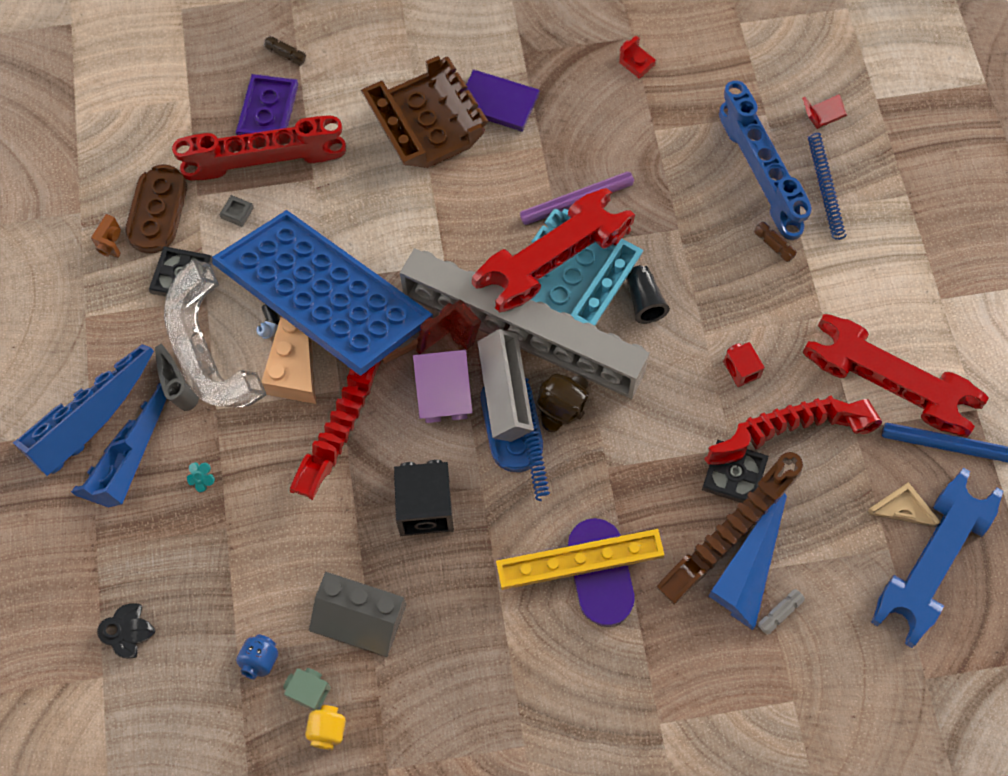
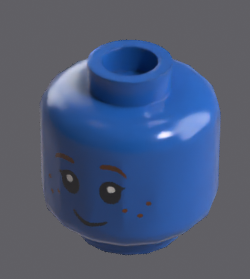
[236,634,278,679]

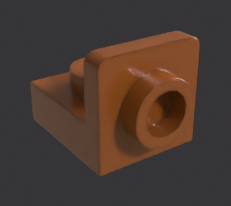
[91,214,121,258]

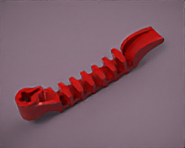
[290,360,381,500]
[704,395,882,464]

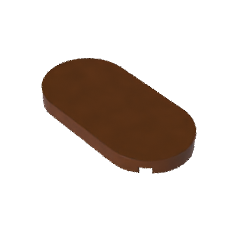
[125,164,187,254]

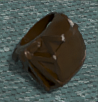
[536,373,589,432]

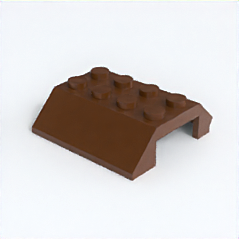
[361,56,489,168]

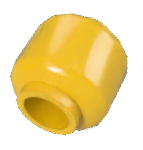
[305,705,346,750]

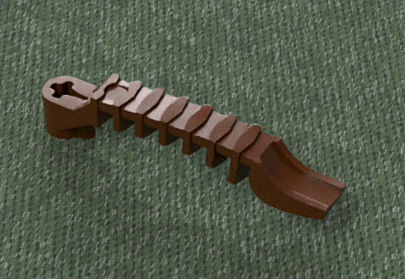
[656,452,803,605]

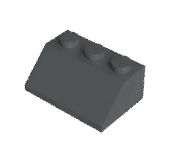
[309,571,407,658]

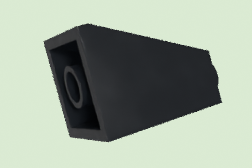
[394,459,454,536]

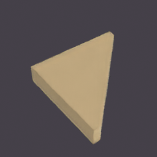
[868,482,941,527]

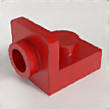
[619,36,656,79]

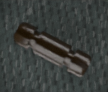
[263,36,307,66]

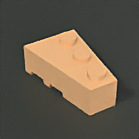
[261,316,316,404]

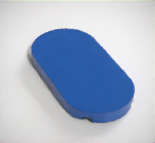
[480,382,543,472]

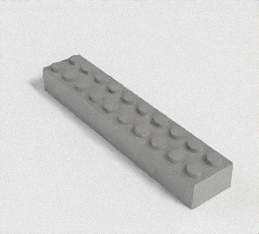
[400,248,649,399]

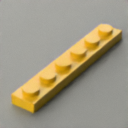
[496,529,665,590]

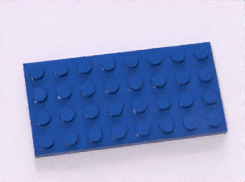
[212,210,433,376]

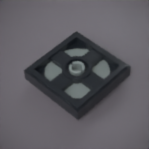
[149,246,212,303]
[702,439,769,503]

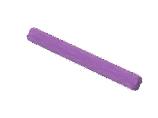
[520,171,634,225]

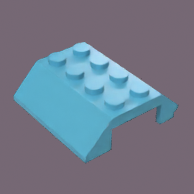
[528,208,643,326]

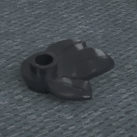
[97,603,155,659]

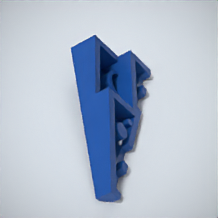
[71,383,167,508]
[708,493,787,630]

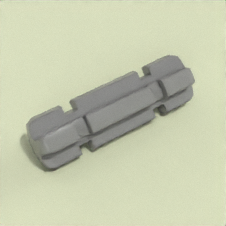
[758,589,805,635]

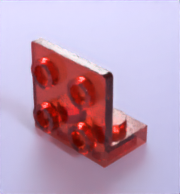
[416,299,481,354]

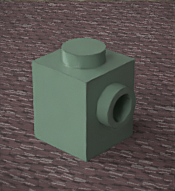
[283,668,331,711]

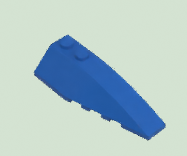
[13,344,154,476]

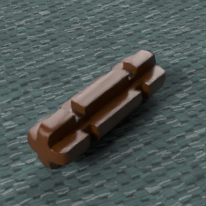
[754,221,797,262]

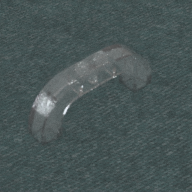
[164,260,267,408]

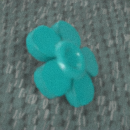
[187,462,215,492]

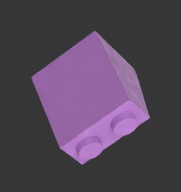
[413,350,472,423]

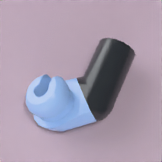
[256,304,280,339]

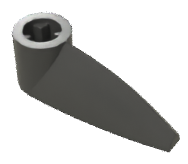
[155,343,199,411]

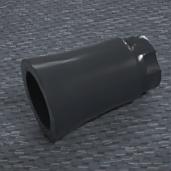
[626,265,670,324]

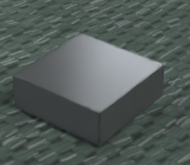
[219,195,254,227]

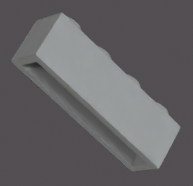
[477,329,534,442]

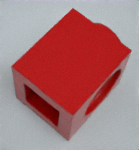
[723,342,765,387]

